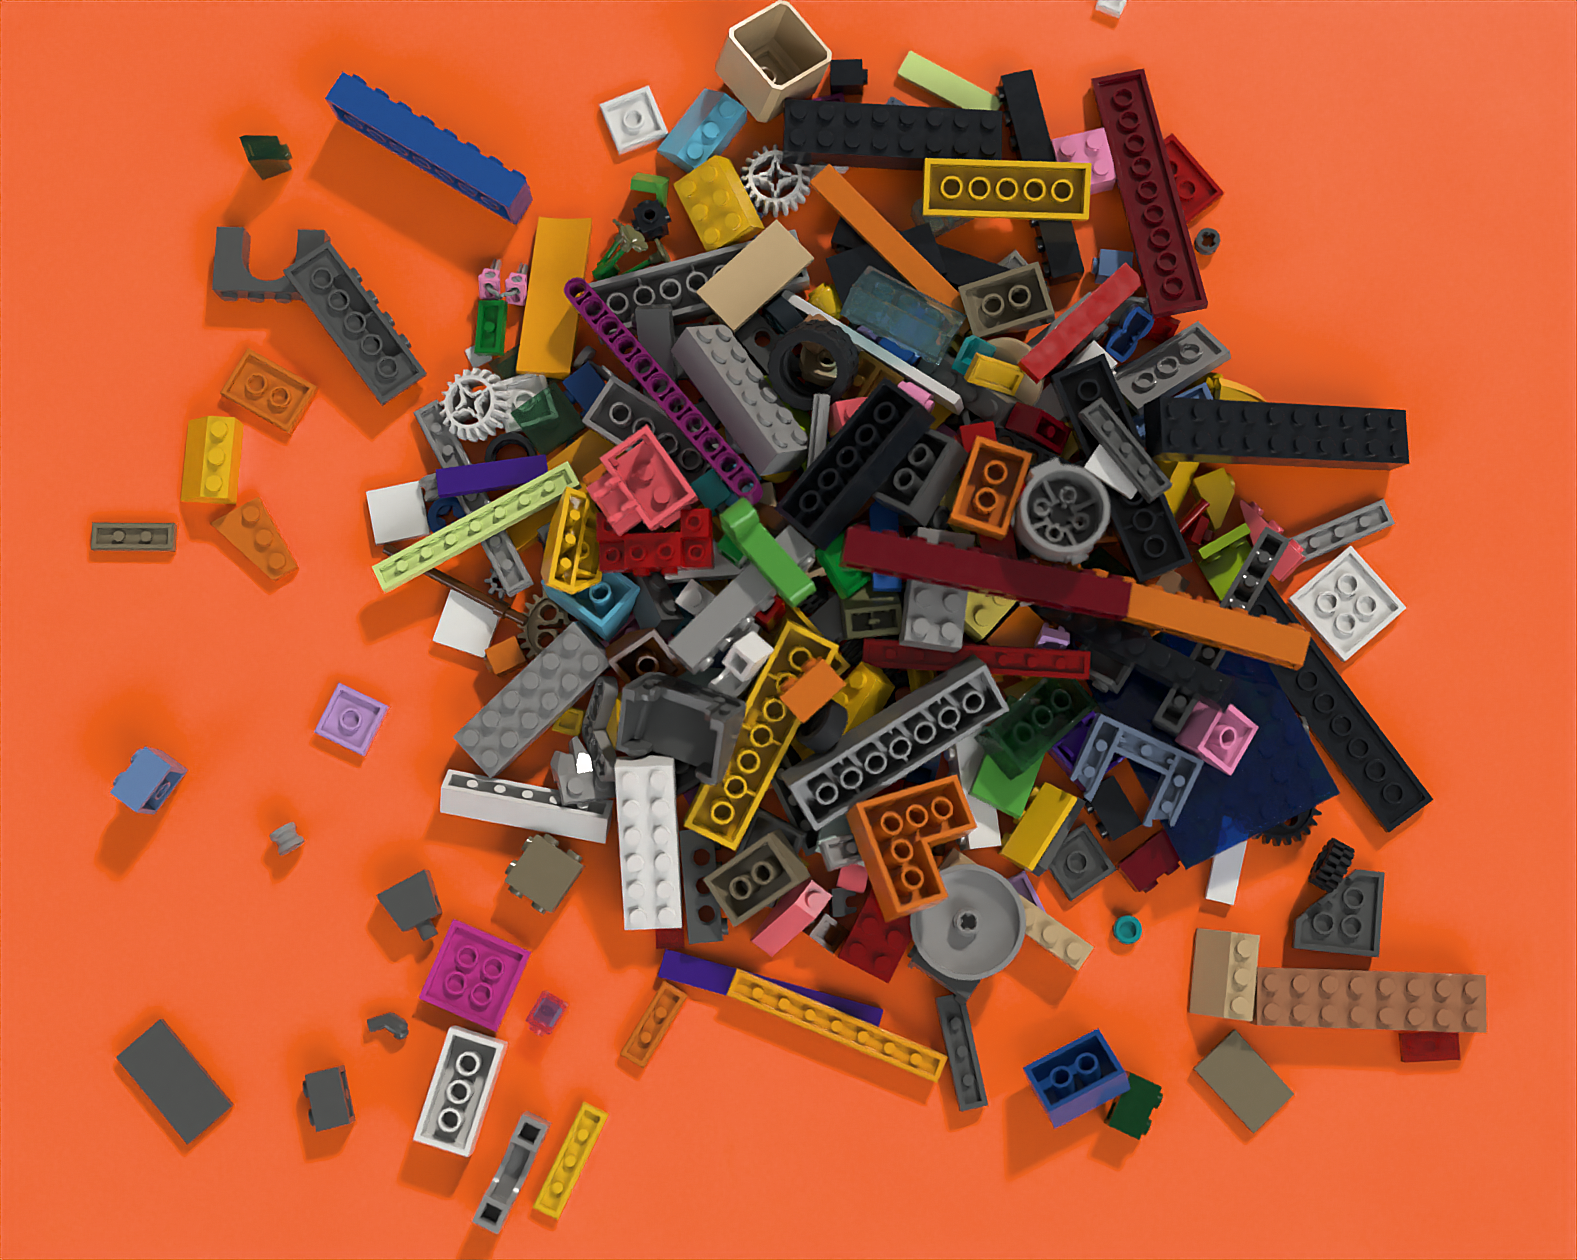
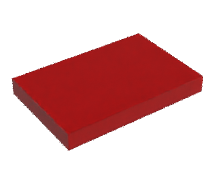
[1164,133,1224,224]

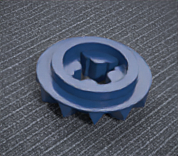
[427,497,466,533]

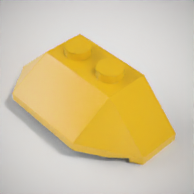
[540,486,602,595]

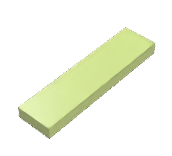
[897,51,1003,111]

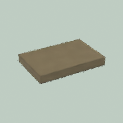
[1193,1029,1294,1133]

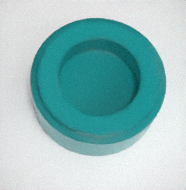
[1113,915,1142,944]

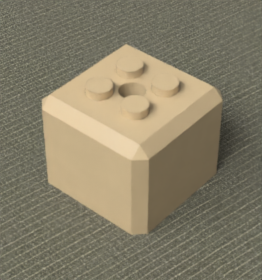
[715,0,832,123]

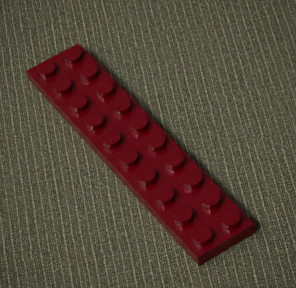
[1091,68,1208,319]

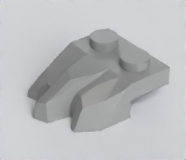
[550,736,616,806]

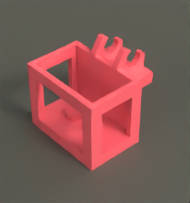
[586,425,703,536]

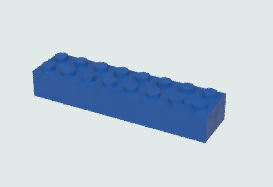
[325,72,533,225]

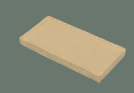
[696,219,814,333]

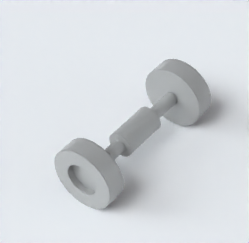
[573,345,641,392]

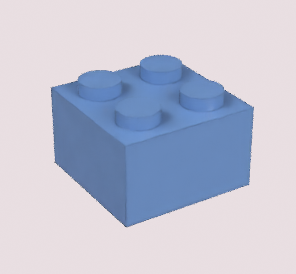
[110,746,188,815]

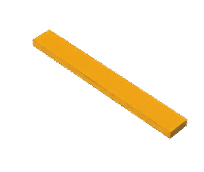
[726,968,948,1083]

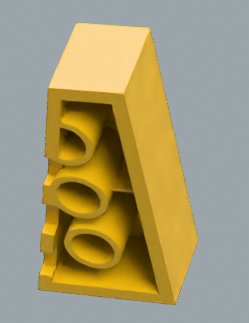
[790,661,895,760]

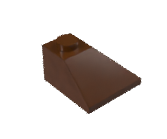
[605,627,687,685]

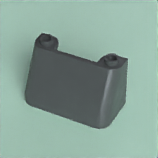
[616,672,747,785]

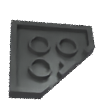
[1292,869,1385,957]

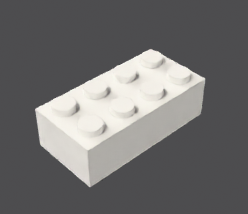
[413,1025,509,1157]

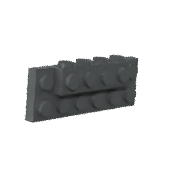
[283,240,427,406]

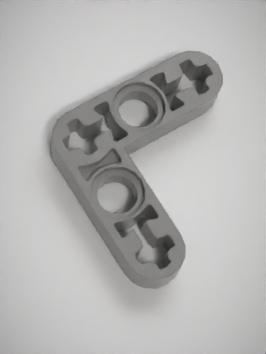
[582,676,618,782]

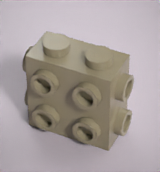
[504,833,586,914]

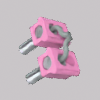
[478,259,528,306]

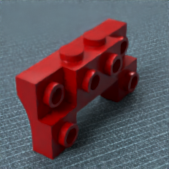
[596,508,714,577]

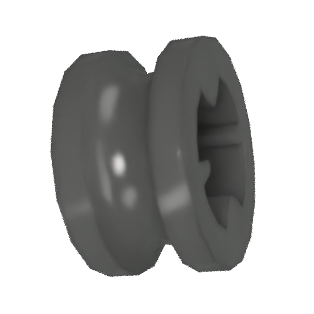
[1194,228,1221,255]

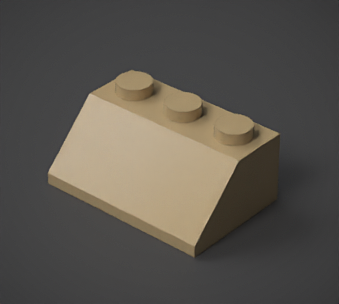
[1189,928,1260,1021]

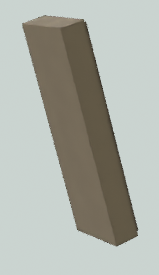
[91,522,177,552]

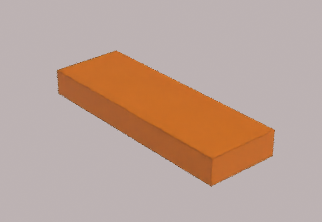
[620,980,688,1069]

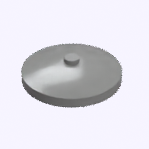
[910,864,1026,980]

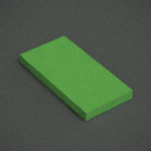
[968,695,1058,819]

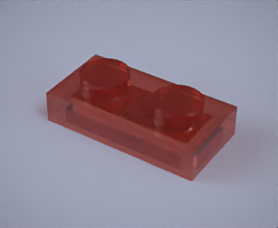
[1398,1031,1461,1063]

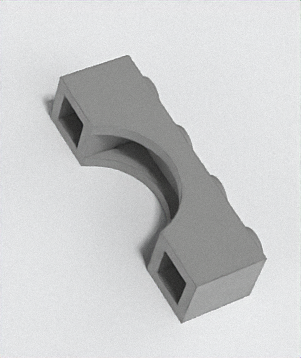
[471,1111,552,1234]

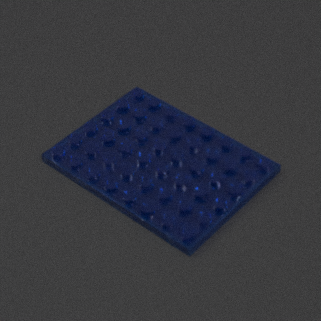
[1084,601,1340,870]

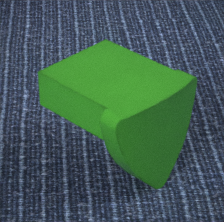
[630,172,670,208]

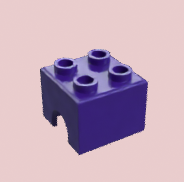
[1046,711,1126,792]

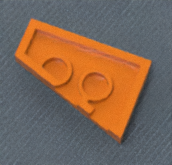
[210,497,299,582]

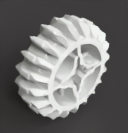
[740,144,812,218]
[438,368,512,442]

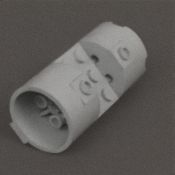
[1011,458,1110,565]

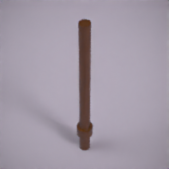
[382,543,529,627]

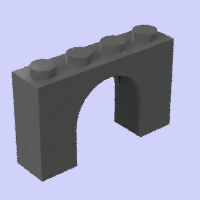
[212,226,331,303]

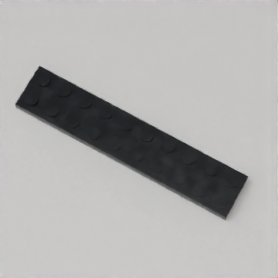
[1248,580,1434,833]

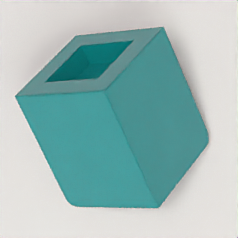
[951,335,997,375]
[690,468,731,517]

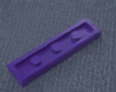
[435,454,548,498]

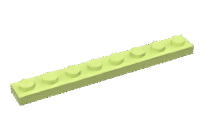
[372,461,582,593]

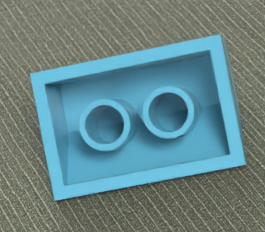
[657,88,747,174]
[540,573,640,642]

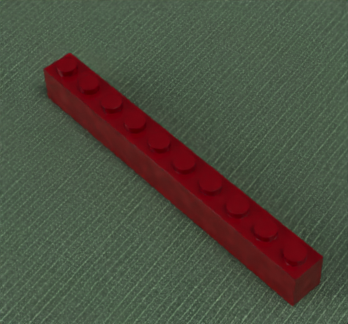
[839,525,1133,621]

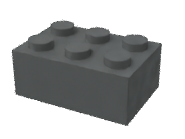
[871,428,969,527]

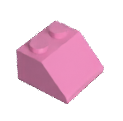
[1175,701,1259,775]

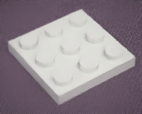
[1287,546,1407,662]

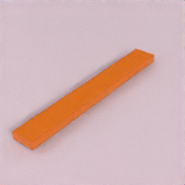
[810,164,971,338]

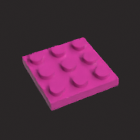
[419,919,532,1032]

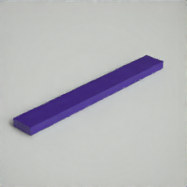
[658,949,883,1027]

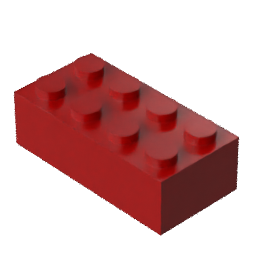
[837,887,912,984]

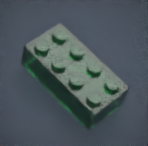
[973,677,1098,781]

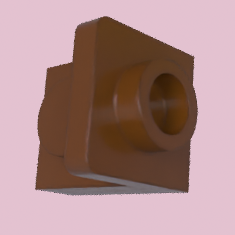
[802,911,850,954]

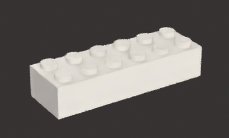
[615,755,683,930]

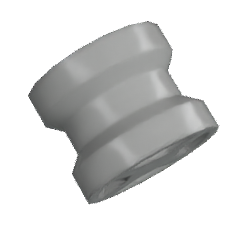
[419,473,440,503]
[269,822,305,856]

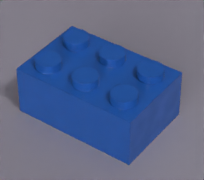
[1023,1028,1131,1129]

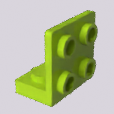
[1192,523,1252,601]

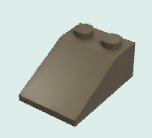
[958,261,1055,339]

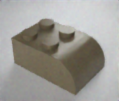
[703,828,811,927]

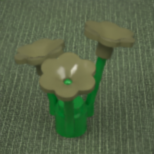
[592,218,671,281]

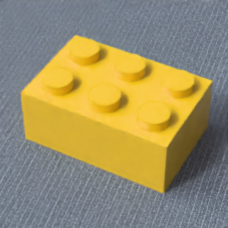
[673,155,765,252]

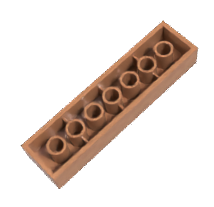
[1250,967,1487,1033]

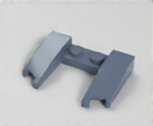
[1070,712,1204,827]

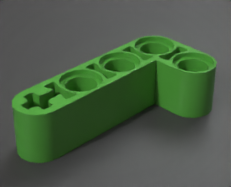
[719,497,816,608]

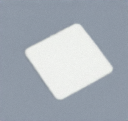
[465,345,492,368]

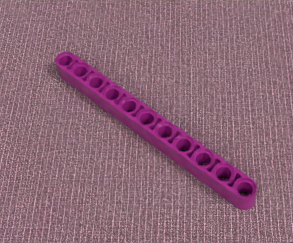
[564,277,763,505]

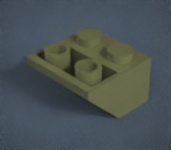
[839,580,902,640]

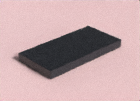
[826,222,947,311]

